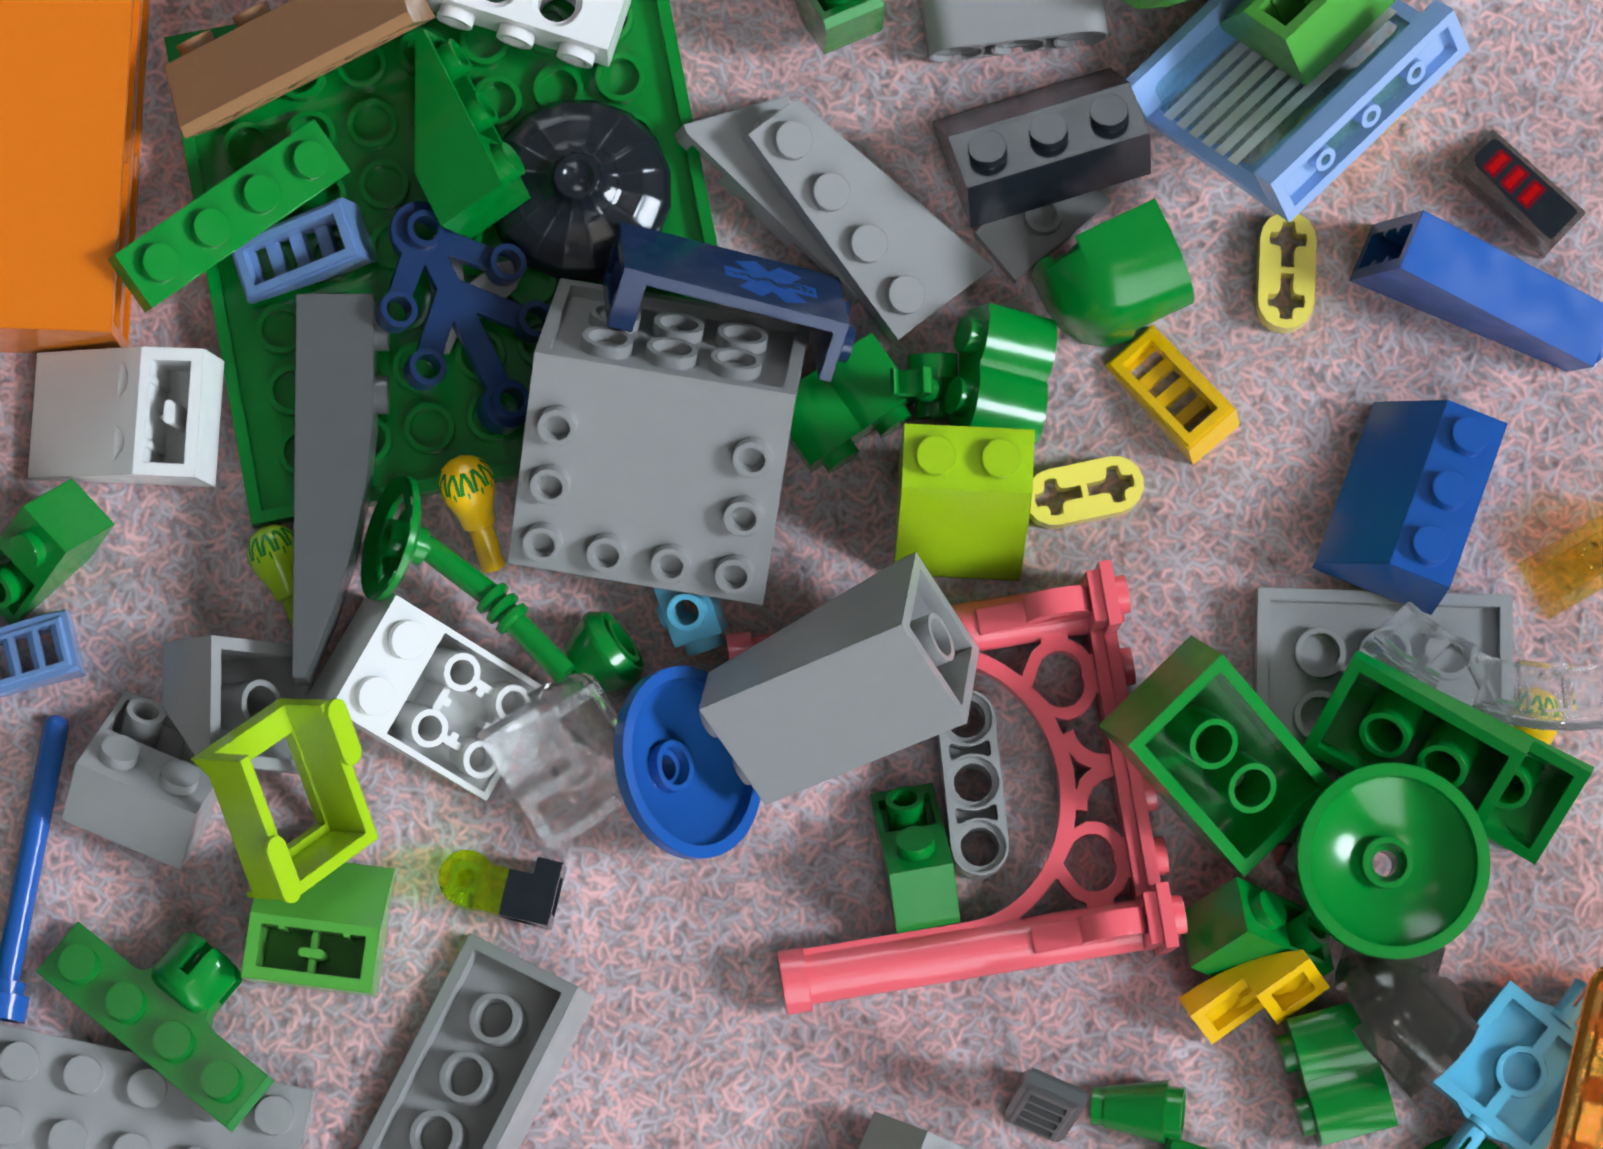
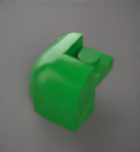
[1031,198,1194,348]

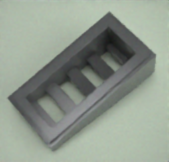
[1004,1067,1089,1142]

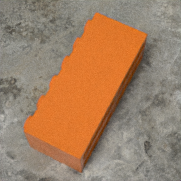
[0,0,150,354]

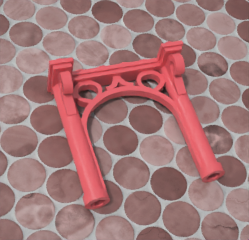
[725,559,1188,1015]

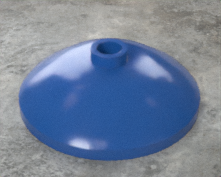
[613,666,760,860]

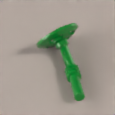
[361,474,575,684]

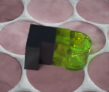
[438,850,567,930]

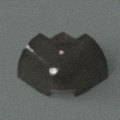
[1334,946,1479,1098]

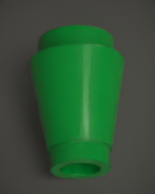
[1090,1079,1186,1144]

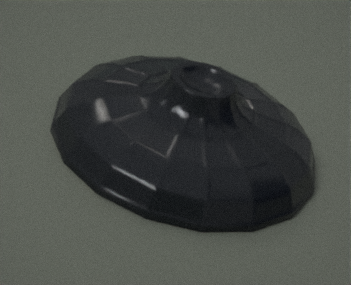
[494,100,671,280]

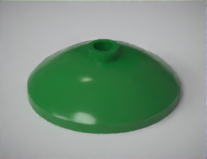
[1295,763,1491,960]

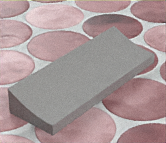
[359,933,596,1149]

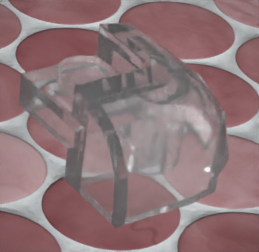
[476,673,623,853]

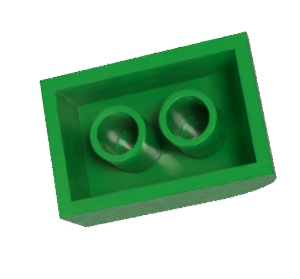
[1098,635,1332,877]

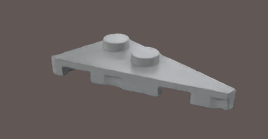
[674,96,861,306]

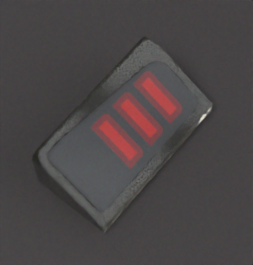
[1451,129,1586,259]

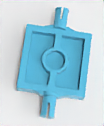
[1427,978,1603,1149]

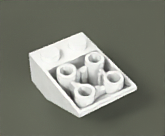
[28,346,225,487]
[306,594,550,801]

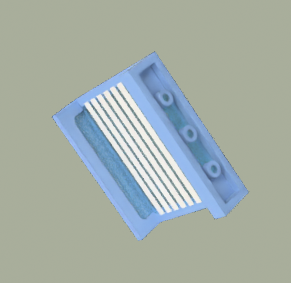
[1126,0,1470,222]

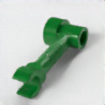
[890,352,959,420]

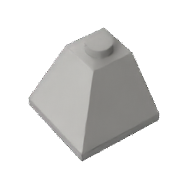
[162,635,312,774]

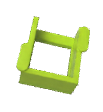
[190,698,379,903]

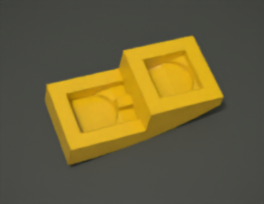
[1178,949,1330,1044]

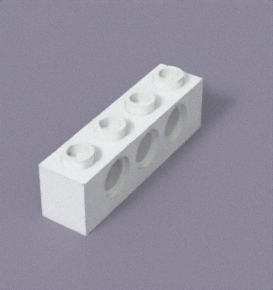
[427,0,632,69]

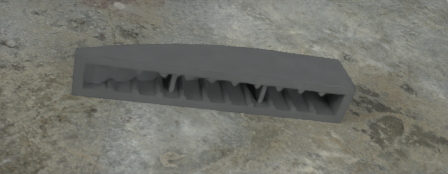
[292,294,391,686]

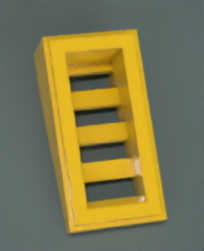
[1105,324,1240,465]

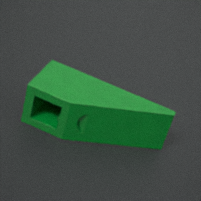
[415,28,531,239]

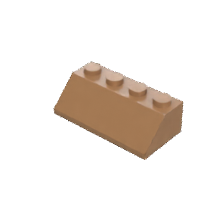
[164,0,436,139]

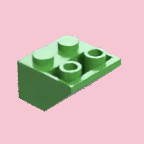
[1219,0,1396,86]
[241,862,396,998]

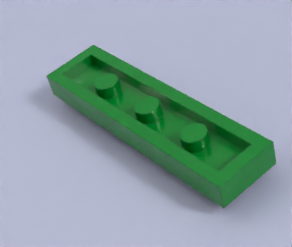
[107,119,351,313]

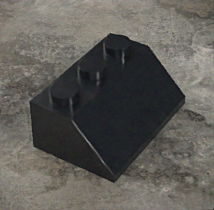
[932,68,1151,228]

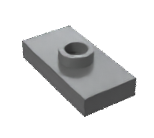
[974,189,1111,284]

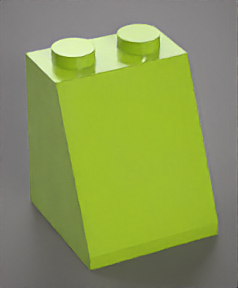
[894,423,1035,581]

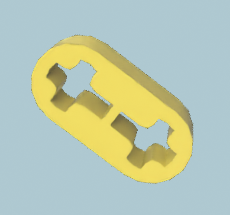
[1255,214,1317,334]
[1029,456,1144,529]

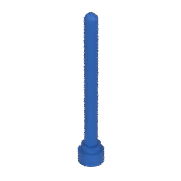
[0,715,69,1024]

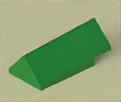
[1303,650,1595,865]

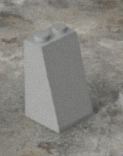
[699,552,980,805]

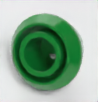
[564,611,644,695]

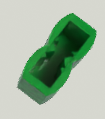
[945,303,1057,444]
[789,333,915,473]
[1275,999,1398,1147]

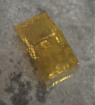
[1517,514,1603,619]

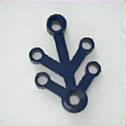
[375,201,550,434]

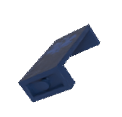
[603,221,856,382]

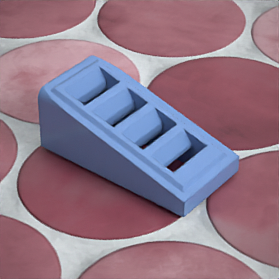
[232,197,376,304]
[0,609,87,698]

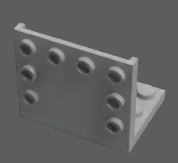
[508,278,810,605]

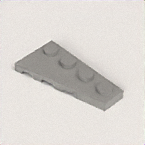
[742,98,994,343]

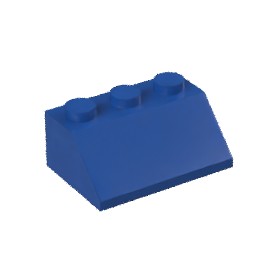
[1312,400,1508,615]

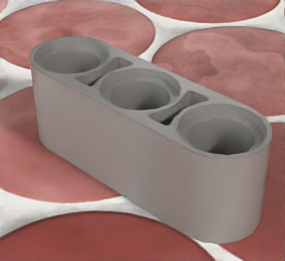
[921,0,1109,63]
[936,690,1009,880]

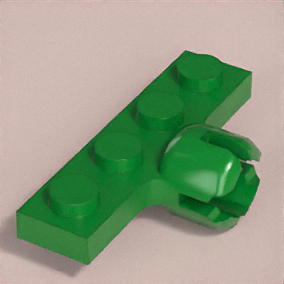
[36,922,274,1132]

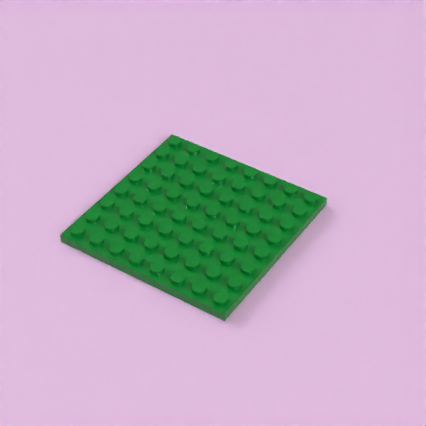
[164,0,718,529]

